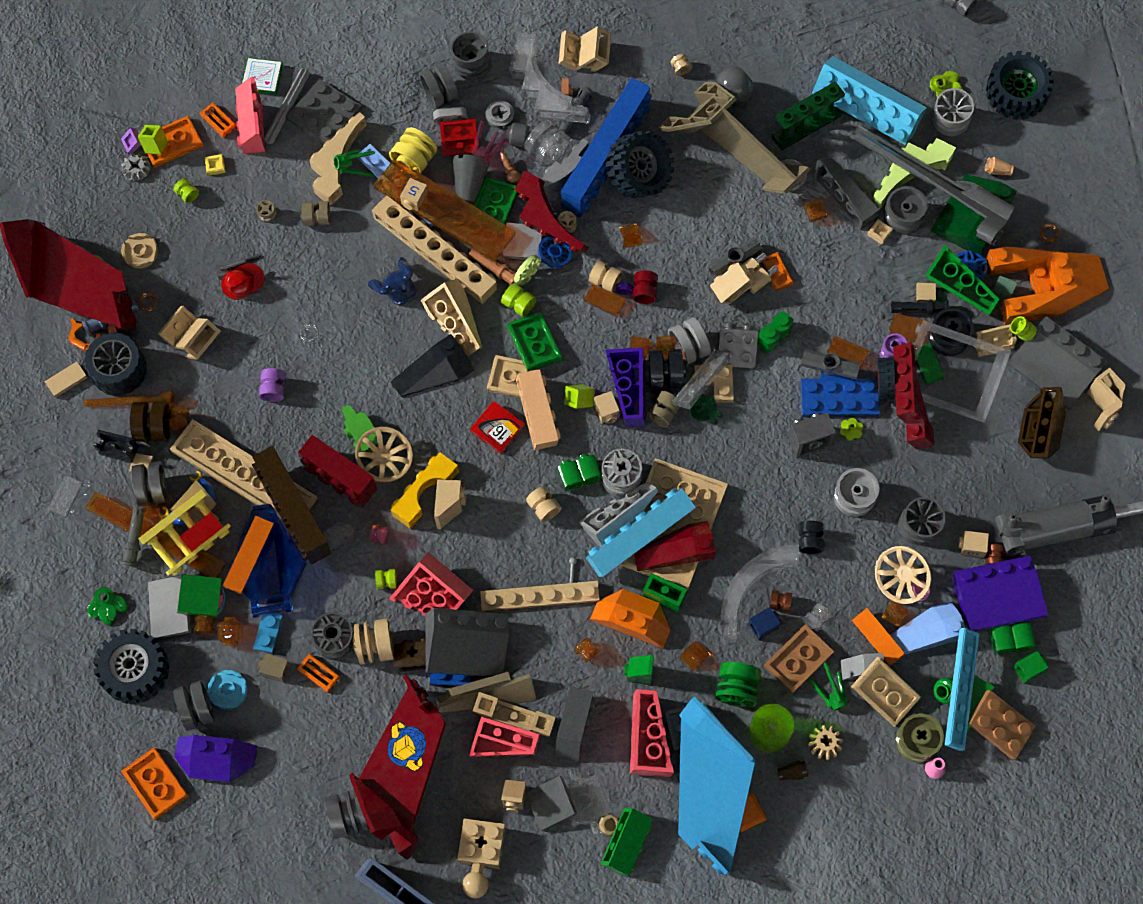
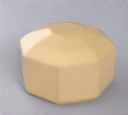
[598,815,618,836]

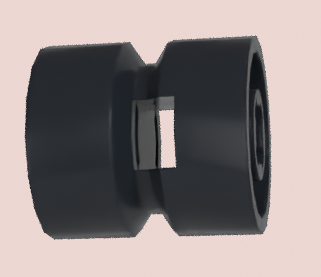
[798,520,824,554]

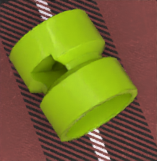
[501,283,536,317]

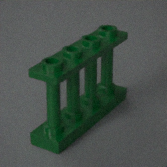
[772,82,845,151]

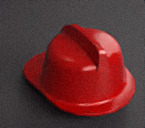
[221,263,264,299]

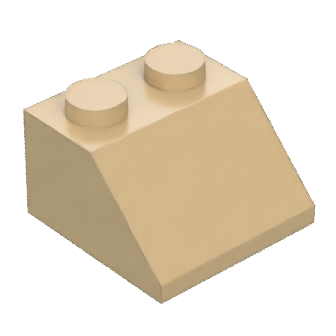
[434,479,466,529]

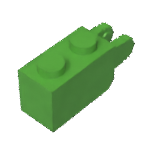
[342,405,384,458]

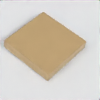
[487,355,527,398]

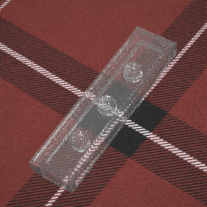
[673,349,731,409]

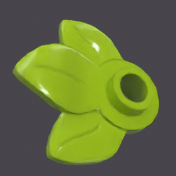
[930,71,963,98]

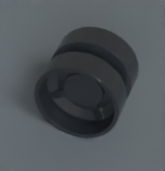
[649,349,686,390]

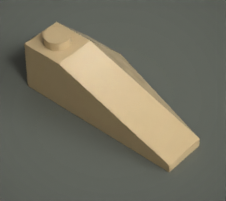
[420,279,482,356]

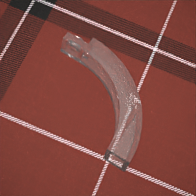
[720,544,799,644]

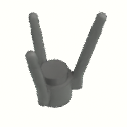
[216,254,259,280]

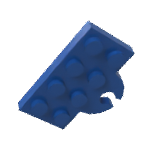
[801,362,879,417]

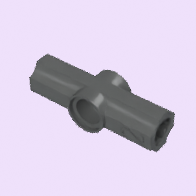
[708,237,762,278]
[800,349,860,380]

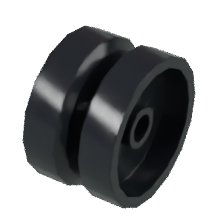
[929,308,974,356]

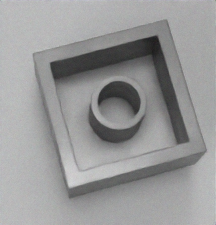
[788,412,836,458]

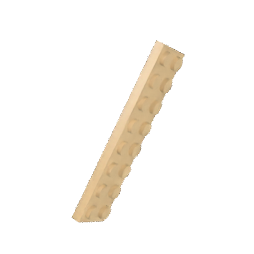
[170,419,318,522]

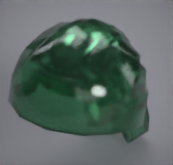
[687,392,724,426]

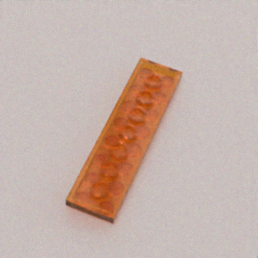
[373,158,516,262]

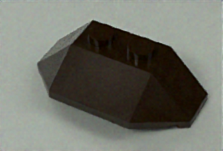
[1018,387,1066,458]

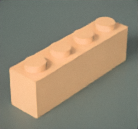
[516,369,560,450]

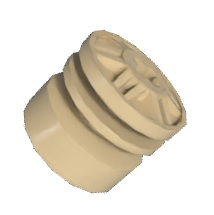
[353,618,394,665]

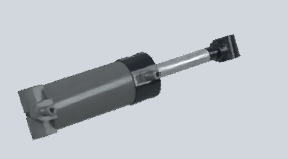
[995,495,1143,556]

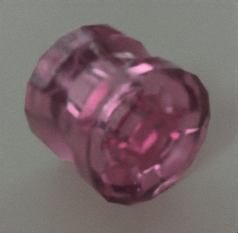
[370,523,390,545]

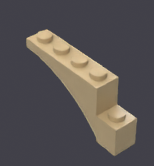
[309,112,367,206]

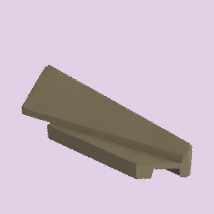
[435,672,536,713]

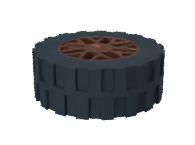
[877,357,895,400]

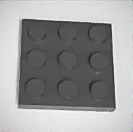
[286,79,362,144]

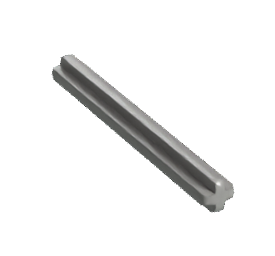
[264,68,310,145]

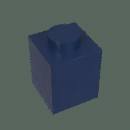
[748,607,781,640]

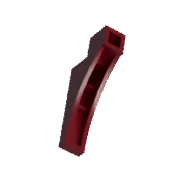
[514,171,589,254]
[893,342,934,450]

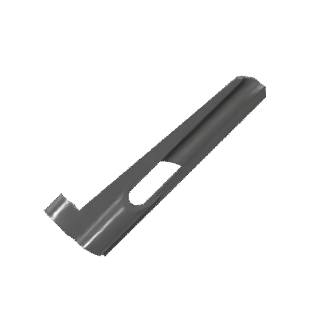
[850,124,1015,246]

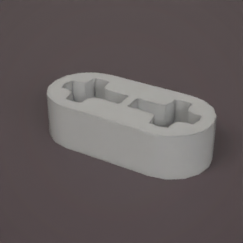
[433,107,468,125]

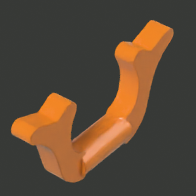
[69,318,101,352]

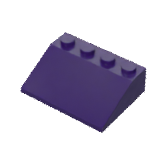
[952,556,1048,632]

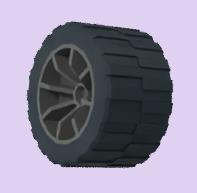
[84,332,147,396]

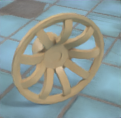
[355,427,413,482]
[875,546,932,604]

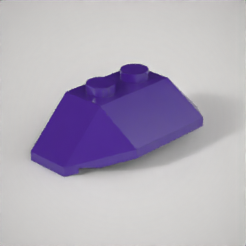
[174,735,258,782]

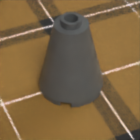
[453,155,489,207]

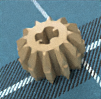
[808,725,843,760]

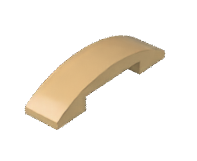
[473,692,555,737]

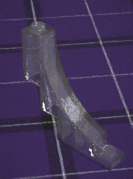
[510,33,591,123]

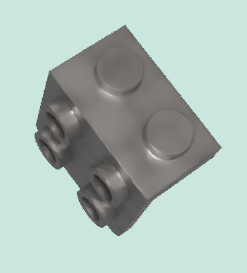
[718,323,758,368]

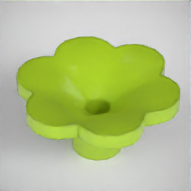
[840,418,863,441]

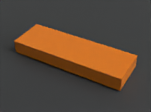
[852,608,905,667]

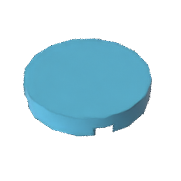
[207,670,248,710]

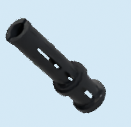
[891,299,949,316]

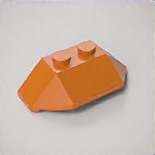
[590,589,671,649]

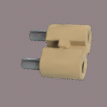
[743,253,779,294]

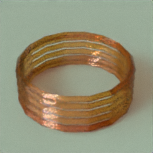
[1040,224,1059,242]
[138,293,157,312]

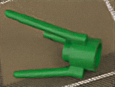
[333,149,375,177]
[808,662,848,711]

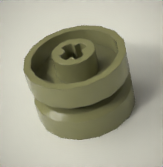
[895,713,944,763]

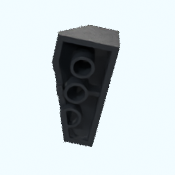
[391,334,474,397]

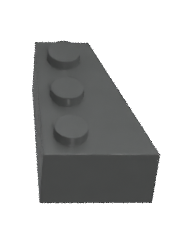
[555,686,596,763]

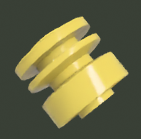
[389,127,438,176]

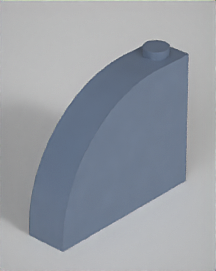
[355,858,434,904]

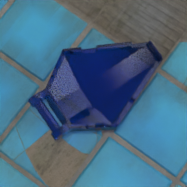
[228,504,306,618]

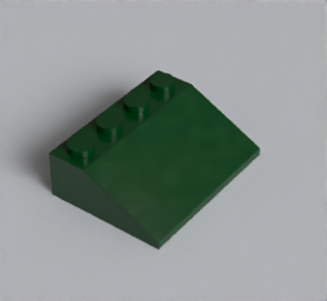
[930,174,1017,255]

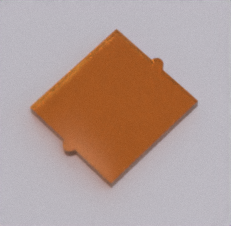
[889,313,926,348]

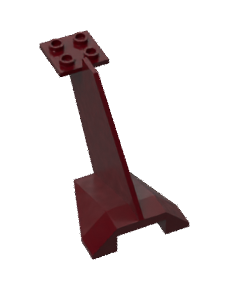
[0,219,137,331]

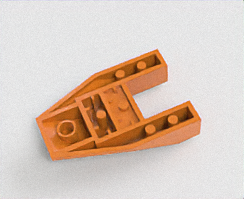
[986,246,1109,325]

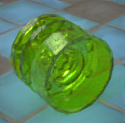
[749,704,794,753]

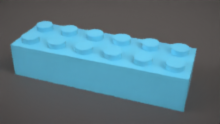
[812,56,927,145]

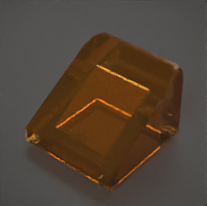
[620,224,642,247]
[882,600,909,627]
[680,641,710,671]

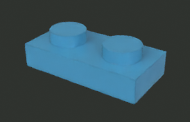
[253,611,283,654]

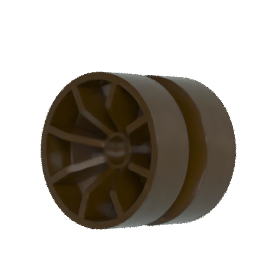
[130,402,171,442]

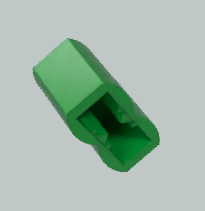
[757,311,794,353]
[558,454,602,492]
[989,621,1036,655]

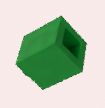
[1014,651,1048,684]

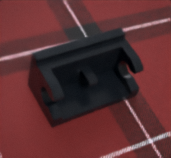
[93,430,139,463]

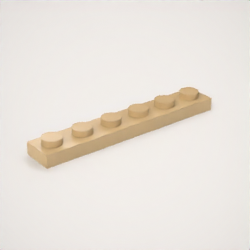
[480,581,600,612]

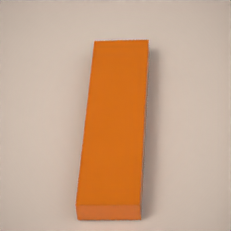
[223,516,274,594]

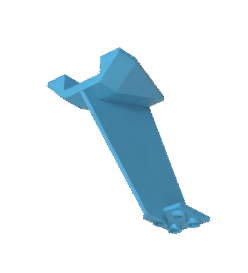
[678,696,757,875]

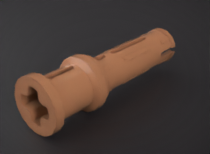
[468,248,517,286]

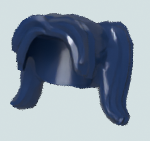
[368,257,417,305]

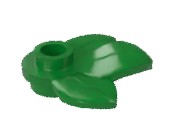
[88,587,128,626]

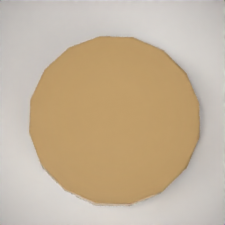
[121,233,159,269]

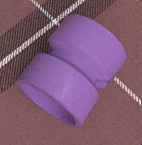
[880,333,908,359]
[259,368,286,402]

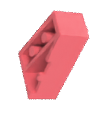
[469,717,541,757]

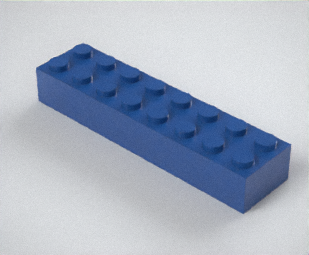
[561,78,652,217]

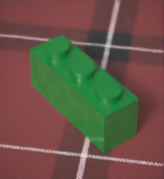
[600,808,653,876]

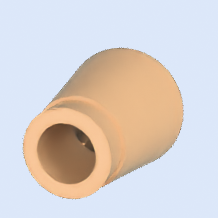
[985,157,1014,176]

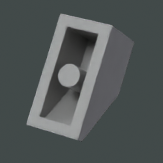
[840,653,884,681]

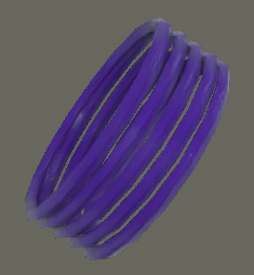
[615,283,634,295]

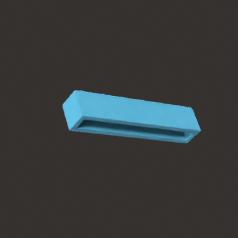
[586,488,696,577]

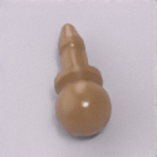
[500,152,521,184]

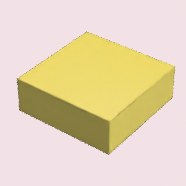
[205,154,226,176]

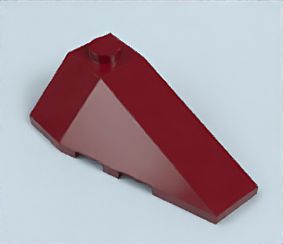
[634,521,716,571]

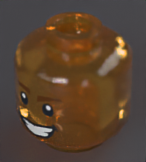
[218,617,243,645]

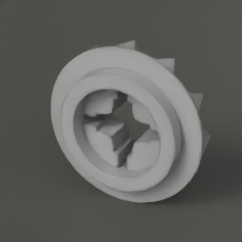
[485,101,514,128]
[121,153,151,181]

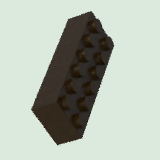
[252,445,332,565]

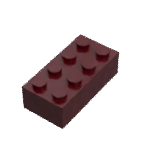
[298,435,378,507]

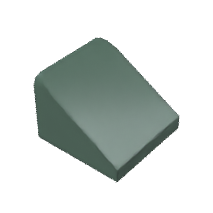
[993,276,1017,300]

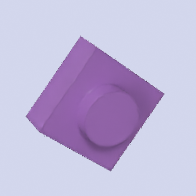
[121,128,141,154]

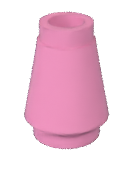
[925,758,945,779]

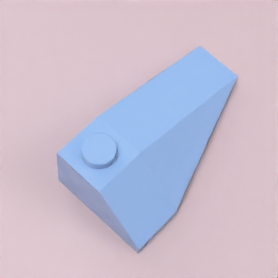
[890,602,965,655]

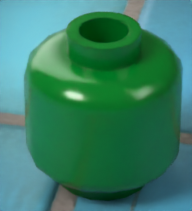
[934,677,953,704]

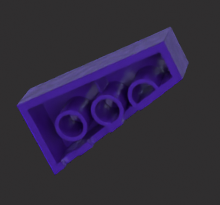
[605,348,646,427]

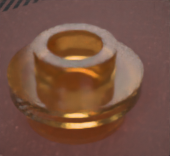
[144,505,160,518]

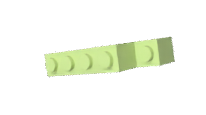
[873,138,956,210]

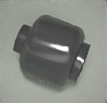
[506,123,533,148]

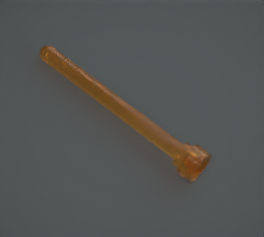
[83,391,174,407]

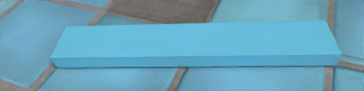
[945,628,979,751]

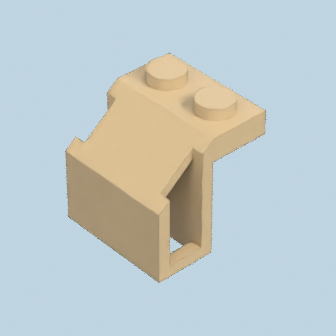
[559,26,611,72]
[158,306,221,360]
[1087,368,1125,432]

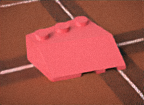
[235,77,265,154]
[389,552,473,616]

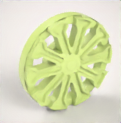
[514,255,541,286]

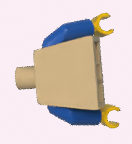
[158,471,219,526]

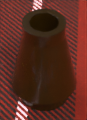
[777,760,808,781]

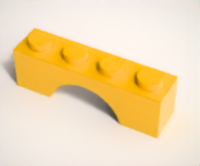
[391,452,459,529]

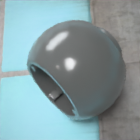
[716,66,754,106]

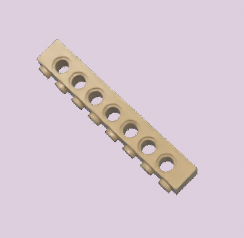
[372,195,497,305]

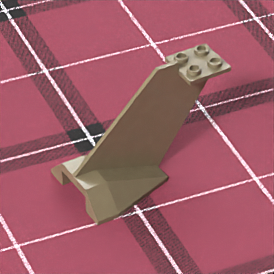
[658,82,810,194]

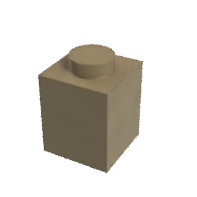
[258,653,291,683]

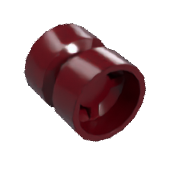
[633,270,658,304]

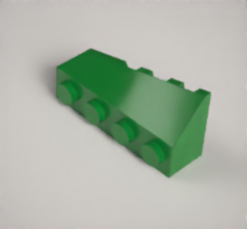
[925,245,1001,316]

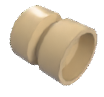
[588,260,623,293]
[526,486,562,522]

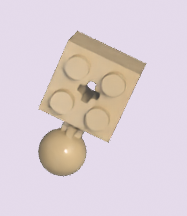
[457,819,506,898]

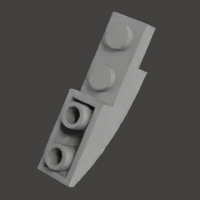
[541,139,589,195]

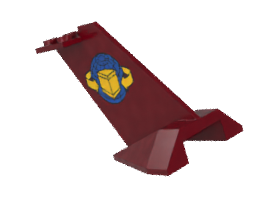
[349,675,446,860]

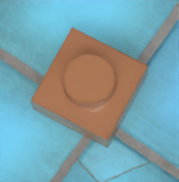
[561,78,573,103]

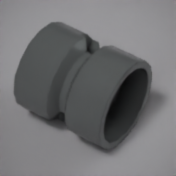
[944,0,978,17]

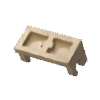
[973,324,1017,357]

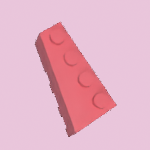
[630,689,674,777]

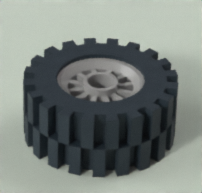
[93,629,169,704]

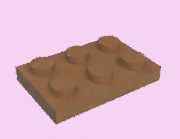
[763,624,834,694]
[968,690,1035,759]

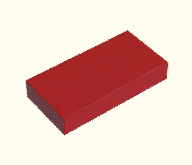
[179,512,223,552]

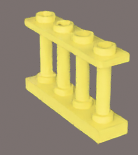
[138,489,231,576]

